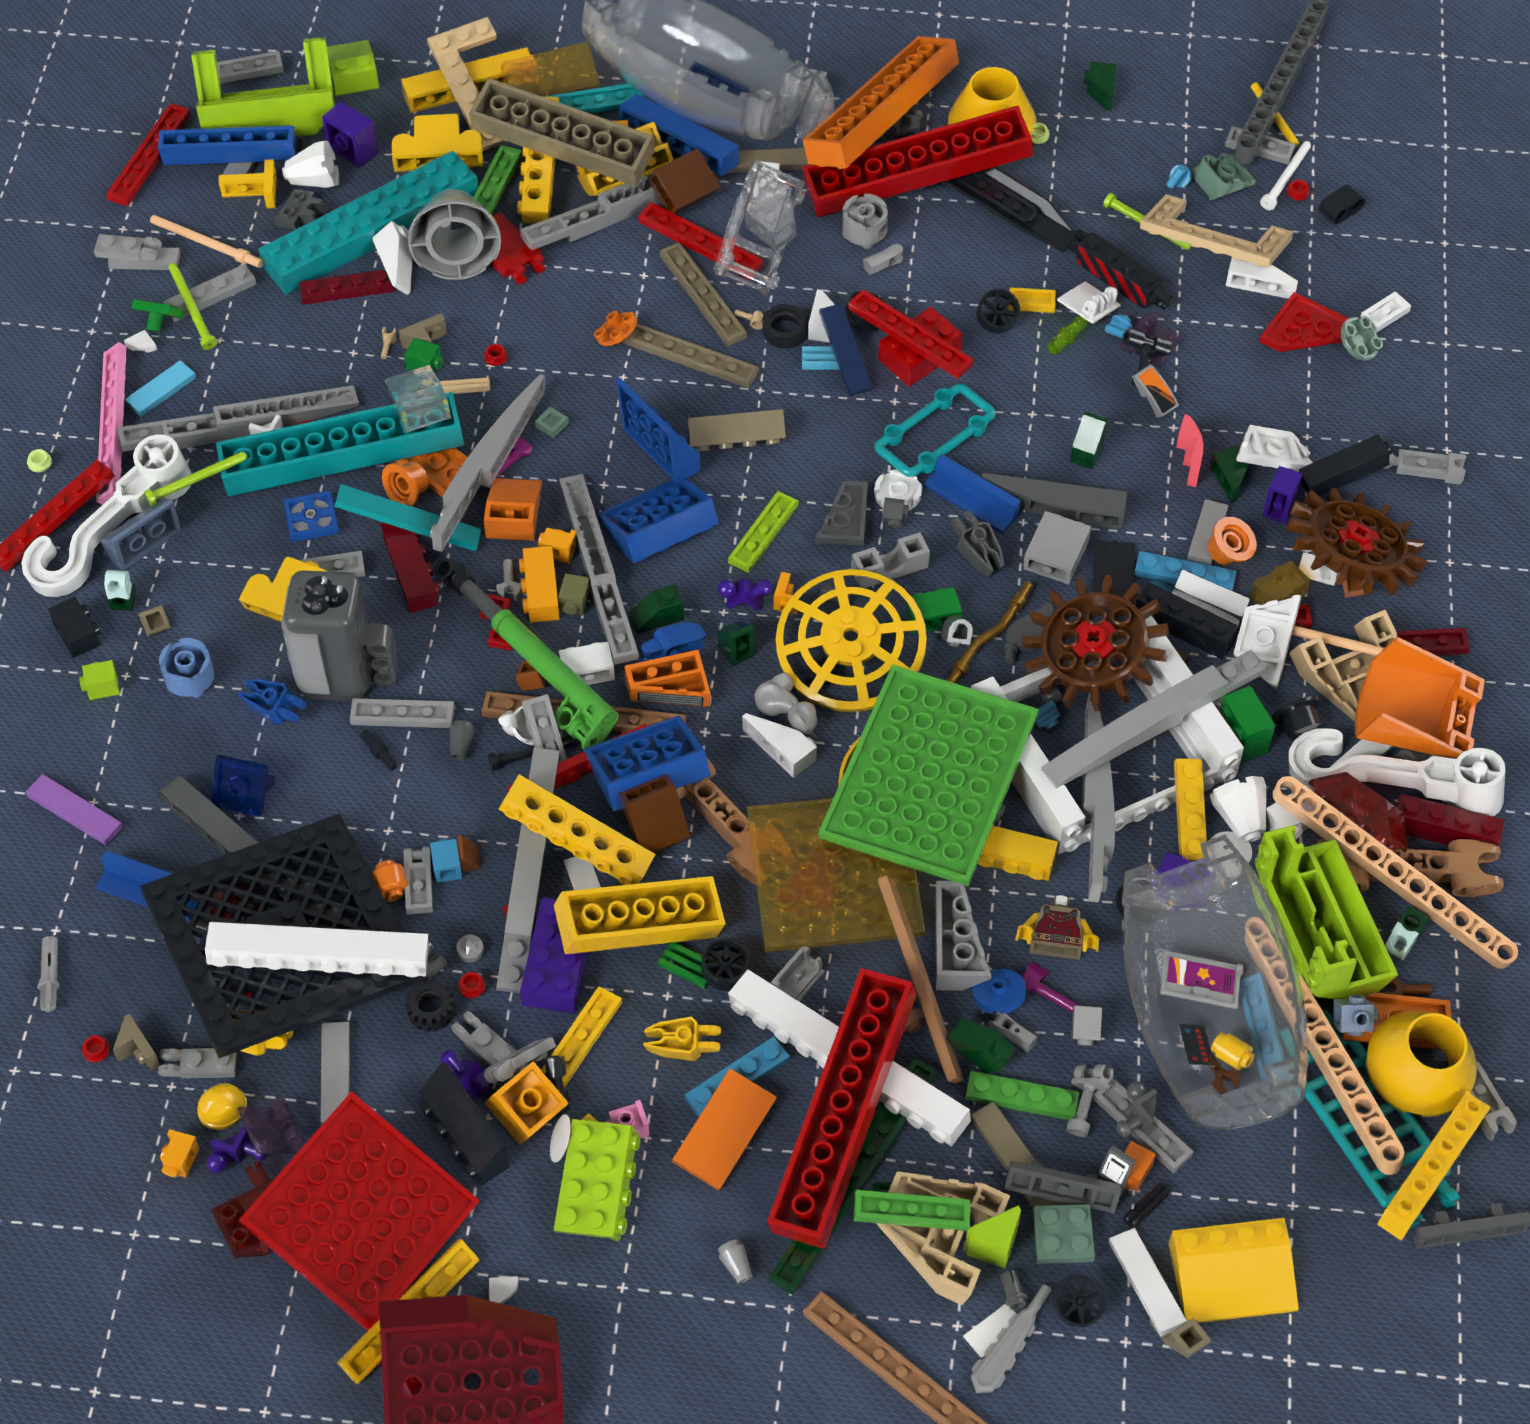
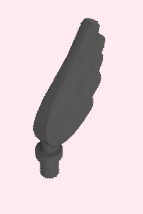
[1004,603,1054,664]

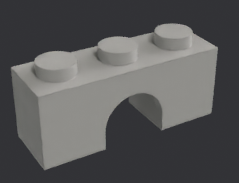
[851,532,930,588]

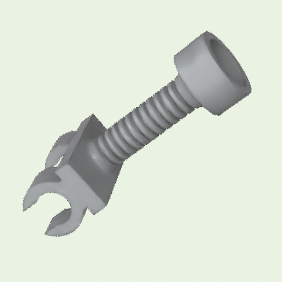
[1066,1064,1113,1137]

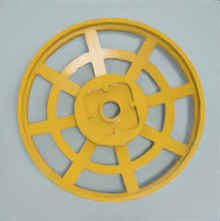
[776,569,927,712]

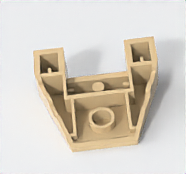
[1289,610,1397,721]
[876,1171,1010,1305]

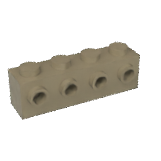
[687,409,786,451]

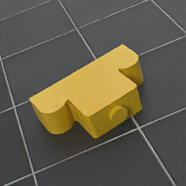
[392,114,484,172]
[239,557,326,622]

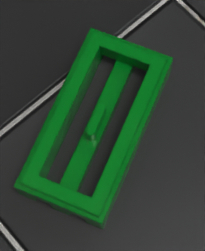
[658,942,717,989]

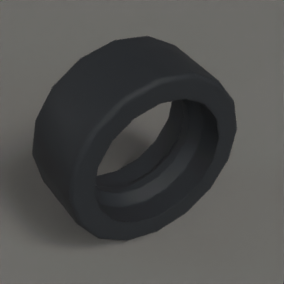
[763,304,806,349]

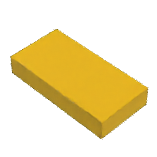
[1008,287,1056,313]

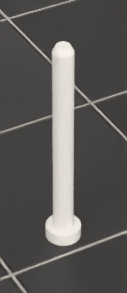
[1260,141,1311,210]

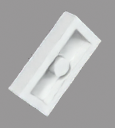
[1360,292,1411,333]

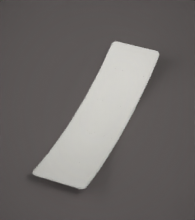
[1175,570,1250,616]

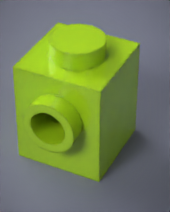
[79,660,120,700]

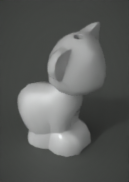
[754,673,818,738]

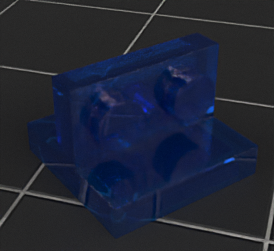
[211,754,275,817]

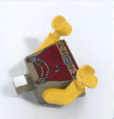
[1015,895,1099,960]

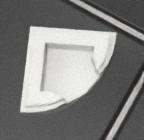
[124,330,157,353]
[489,1276,519,1304]

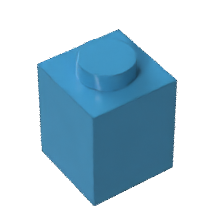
[430,839,463,883]

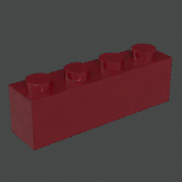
[380,523,441,613]
[1391,794,1505,846]

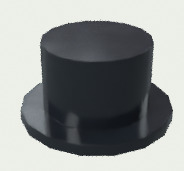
[1271,696,1323,741]

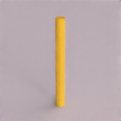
[1251,82,1300,147]

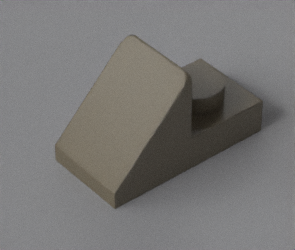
[399,313,447,349]
[113,1014,160,1072]

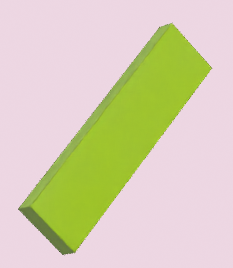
[728,491,799,573]

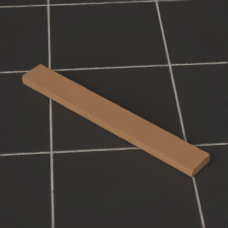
[482,691,686,734]
[878,875,964,1084]
[803,1291,988,1424]

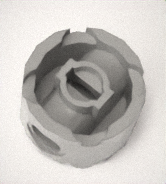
[842,194,888,249]

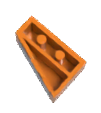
[624,650,711,707]

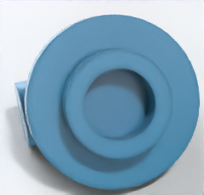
[1166,164,1191,189]
[1105,314,1133,338]
[1036,700,1061,730]

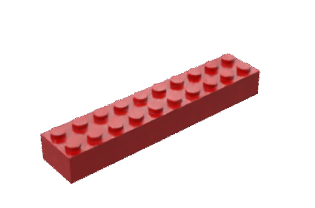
[802,105,1033,217]
[767,968,916,1249]

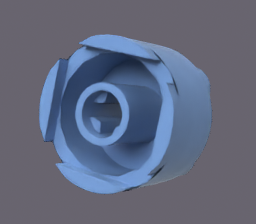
[159,638,215,698]

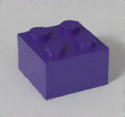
[322,101,378,168]

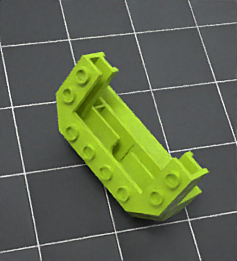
[191,37,335,136]
[1255,825,1398,999]

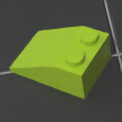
[327,40,379,96]

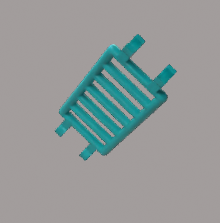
[1281,1010,1460,1231]

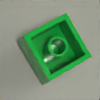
[1219,686,1275,763]

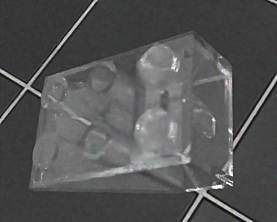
[744,165,796,251]

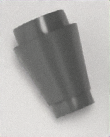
[449,720,475,760]

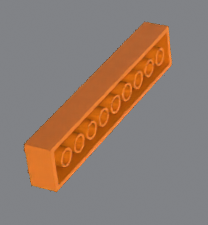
[803,36,959,169]

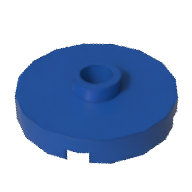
[972,968,1026,1014]

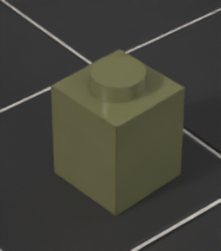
[558,573,591,616]

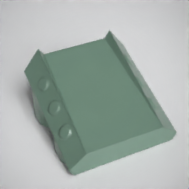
[1192,153,1255,201]

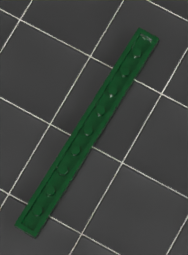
[768,1058,938,1295]

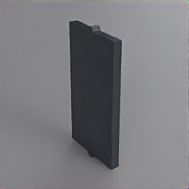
[1092,540,1135,597]

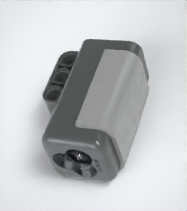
[281,570,399,701]

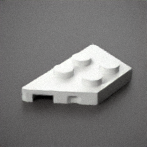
[1236,425,1313,472]
[1233,595,1301,689]

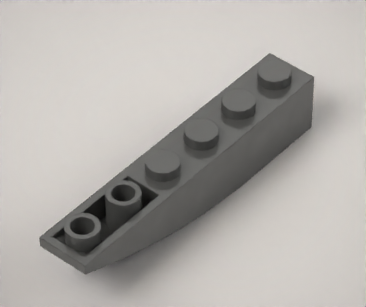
[982,473,1127,530]

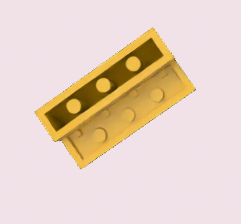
[576,122,673,196]

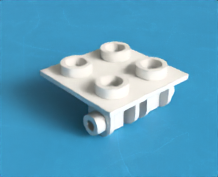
[1057,281,1121,324]

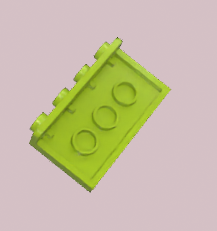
[554,1119,640,1241]

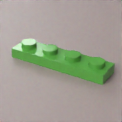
[473,145,522,215]
[965,1071,1079,1120]
[854,1190,970,1231]

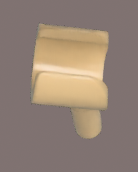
[734,310,763,330]
[381,327,397,359]

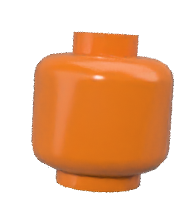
[371,860,408,901]

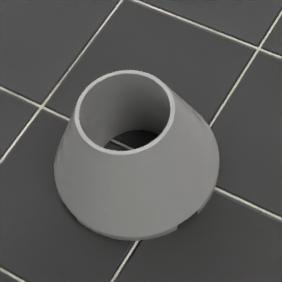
[408,189,501,280]

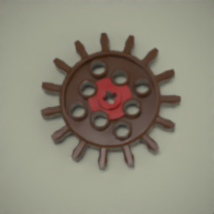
[1286,488,1427,595]
[1021,575,1170,711]

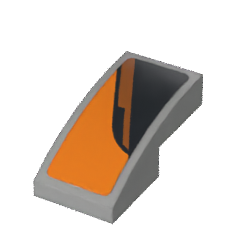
[1132,365,1179,417]

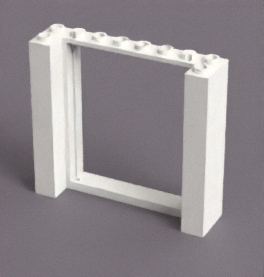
[971,616,1244,855]

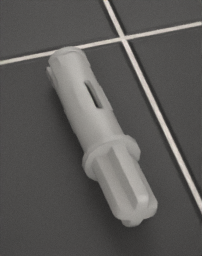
[38,936,60,1012]

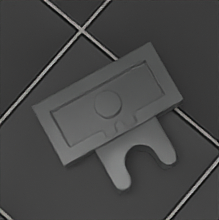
[274,189,326,230]

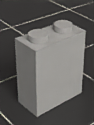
[1023,511,1091,584]

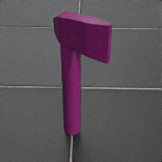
[481,436,532,487]
[1022,962,1081,1013]

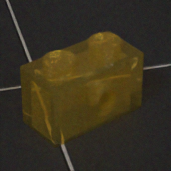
[1250,560,1310,605]

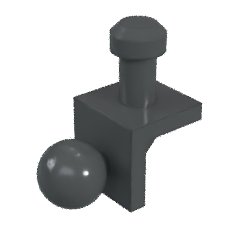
[889,108,924,141]
[1116,1081,1158,1138]

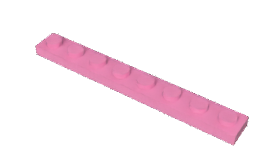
[96,342,126,505]

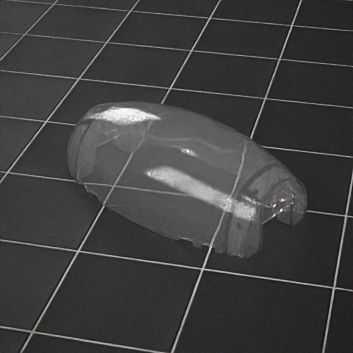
[582,0,815,141]
[1122,835,1308,1130]

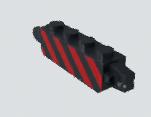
[1064,229,1172,310]

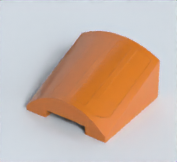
[1355,637,1485,759]

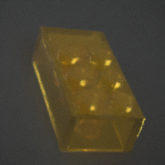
[501,41,600,97]

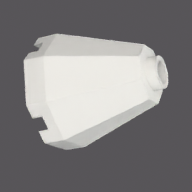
[282,141,339,188]
[1210,776,1266,842]

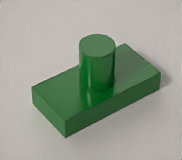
[131,299,184,332]

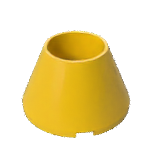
[948,67,1036,135]
[1366,1010,1477,1117]

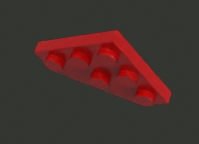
[1259,292,1349,352]

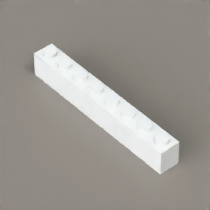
[205,922,429,977]

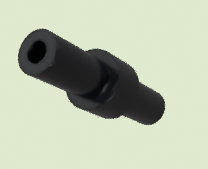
[360,730,398,771]

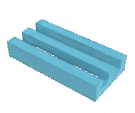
[802,346,840,370]

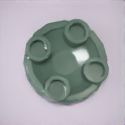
[1341,316,1383,361]

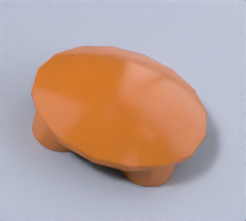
[594,311,637,346]

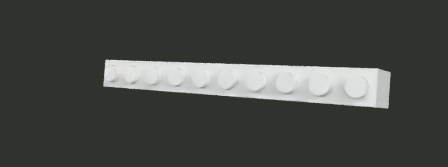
[728,970,971,1146]

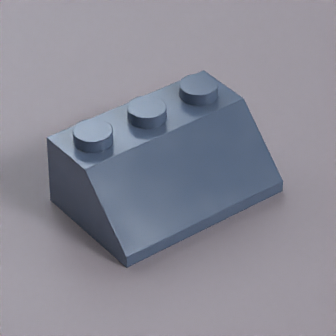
[100,499,182,571]

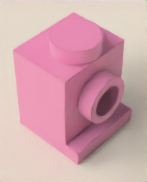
[605,1100,649,1138]

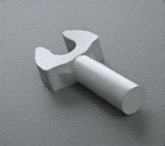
[496,559,522,601]

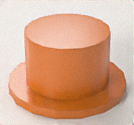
[382,461,429,507]
[1207,517,1257,565]

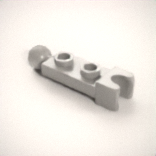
[1382,449,1466,484]
[1470,1061,1517,1141]

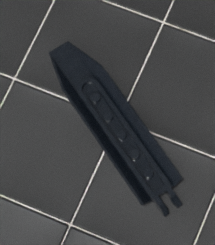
[943,167,1075,252]

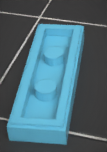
[125,361,196,417]

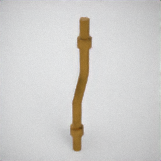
[946,581,1034,684]

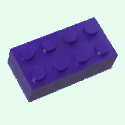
[520,897,589,1014]

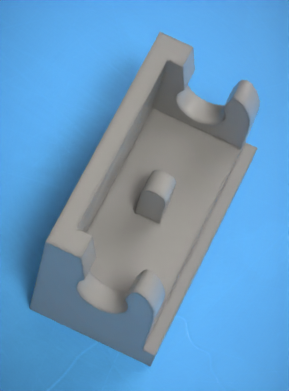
[771,944,825,1002]

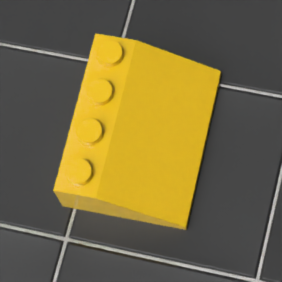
[1168,1218,1299,1323]

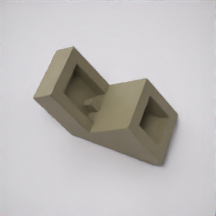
[1149,1318,1211,1358]

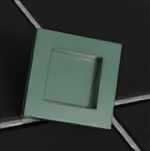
[535,407,569,438]

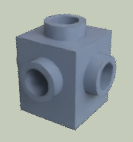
[1333,995,1378,1036]

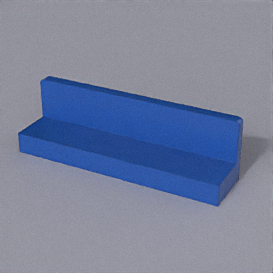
[925,454,1021,533]
[96,851,204,921]

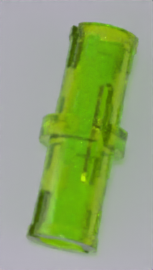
[1047,316,1087,355]

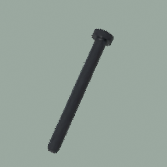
[488,736,594,771]

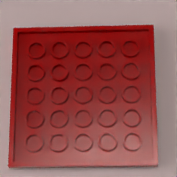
[238,1091,480,1331]

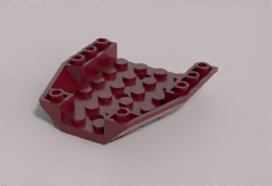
[379,1295,564,1424]

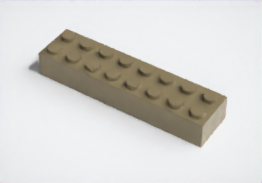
[469,78,654,186]

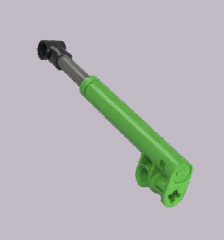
[433,557,619,750]

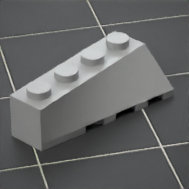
[935,881,991,991]

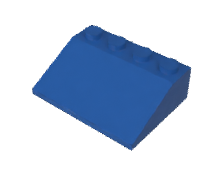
[616,377,701,484]
[597,479,719,563]
[584,715,711,811]

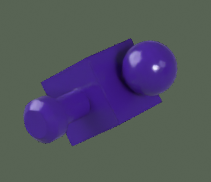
[718,578,772,611]
[440,1050,493,1100]
[207,1127,269,1173]

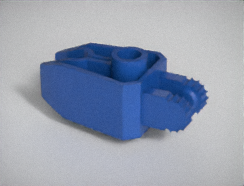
[639,622,707,662]
[237,679,307,725]

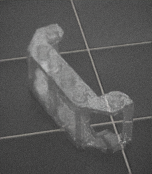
[714,160,805,296]

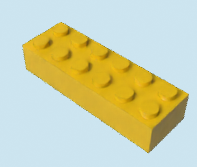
[554,876,725,954]

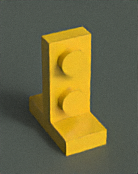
[219,159,277,209]

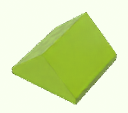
[964,1205,1021,1268]

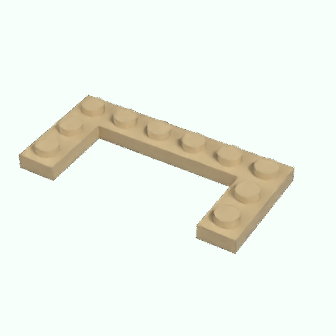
[427,17,508,151]
[1140,194,1293,267]

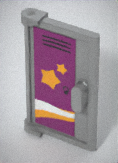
[1160,949,1243,1009]

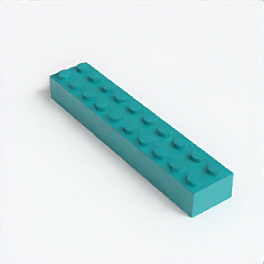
[258,151,478,295]
[216,392,464,497]

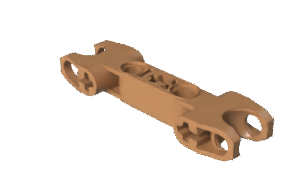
[676,757,795,889]
[1316,835,1504,897]

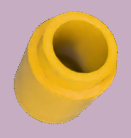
[1211,1032,1254,1070]

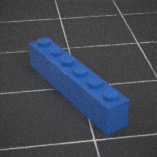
[619,94,739,176]
[158,126,298,165]

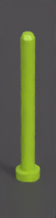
[1103,193,1192,250]
[168,262,218,350]
[144,452,247,507]

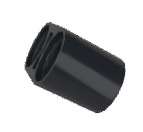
[1318,185,1365,225]

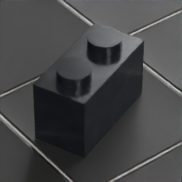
[48,596,101,658]

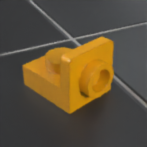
[773,572,799,614]

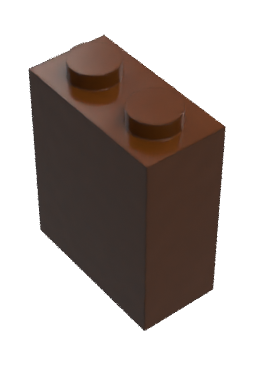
[647,148,720,214]
[618,774,691,853]

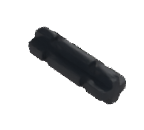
[1123,1183,1169,1229]

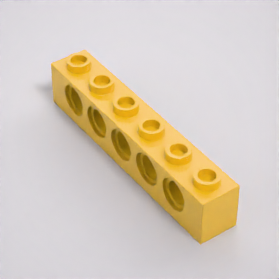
[517,97,559,224]
[498,774,656,885]
[1377,1091,1491,1241]

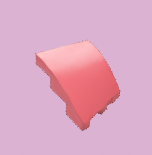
[1176,415,1203,487]

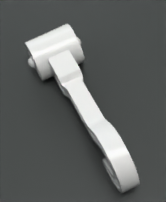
[22,434,191,597]
[1289,728,1505,817]

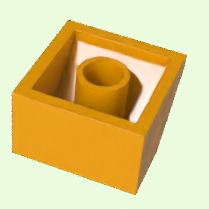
[485,1061,569,1145]

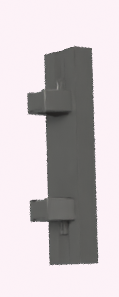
[1004,1160,1121,1213]
[1413,1203,1530,1249]

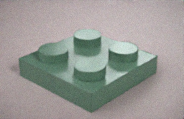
[1032,1204,1095,1264]

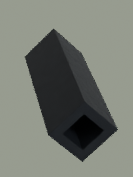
[1299,434,1392,496]

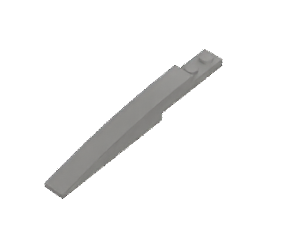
[520,171,714,250]
[430,374,545,552]
[117,385,359,452]
[559,474,639,664]
[1041,650,1267,788]
[1081,693,1115,902]
[496,747,559,993]

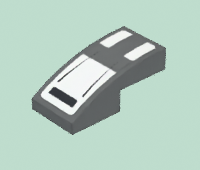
[1098,1145,1136,1199]

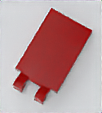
[490,212,545,285]

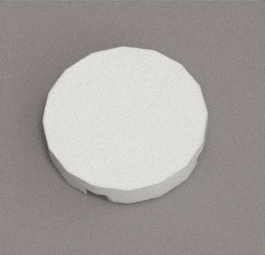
[874,469,922,511]

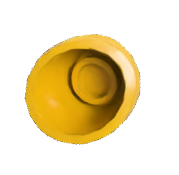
[197,1083,247,1130]

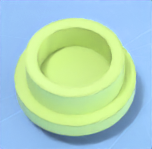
[1031,123,1049,144]
[27,449,52,472]

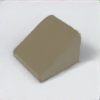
[138,605,171,637]

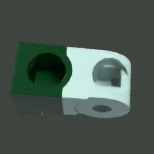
[105,570,137,611]
[1385,906,1430,960]

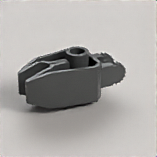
[951,510,1004,577]

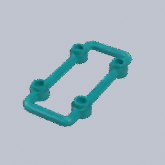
[874,384,996,477]

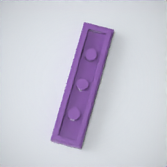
[25,774,123,846]

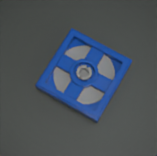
[283,491,339,543]

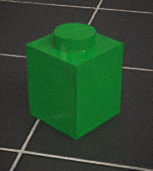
[404,338,443,377]

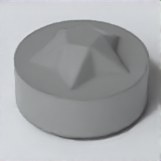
[456,935,484,963]

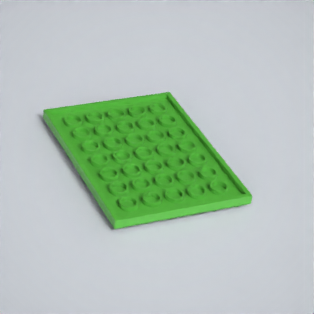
[818,664,1039,886]

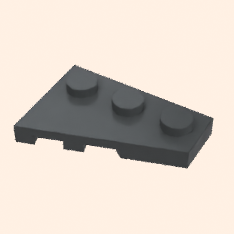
[815,480,868,546]

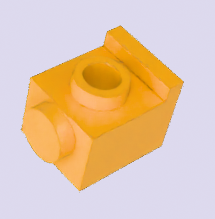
[538,528,577,564]
[160,1129,200,1178]

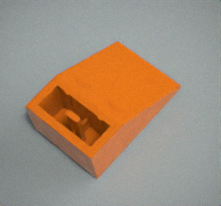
[484,478,542,541]

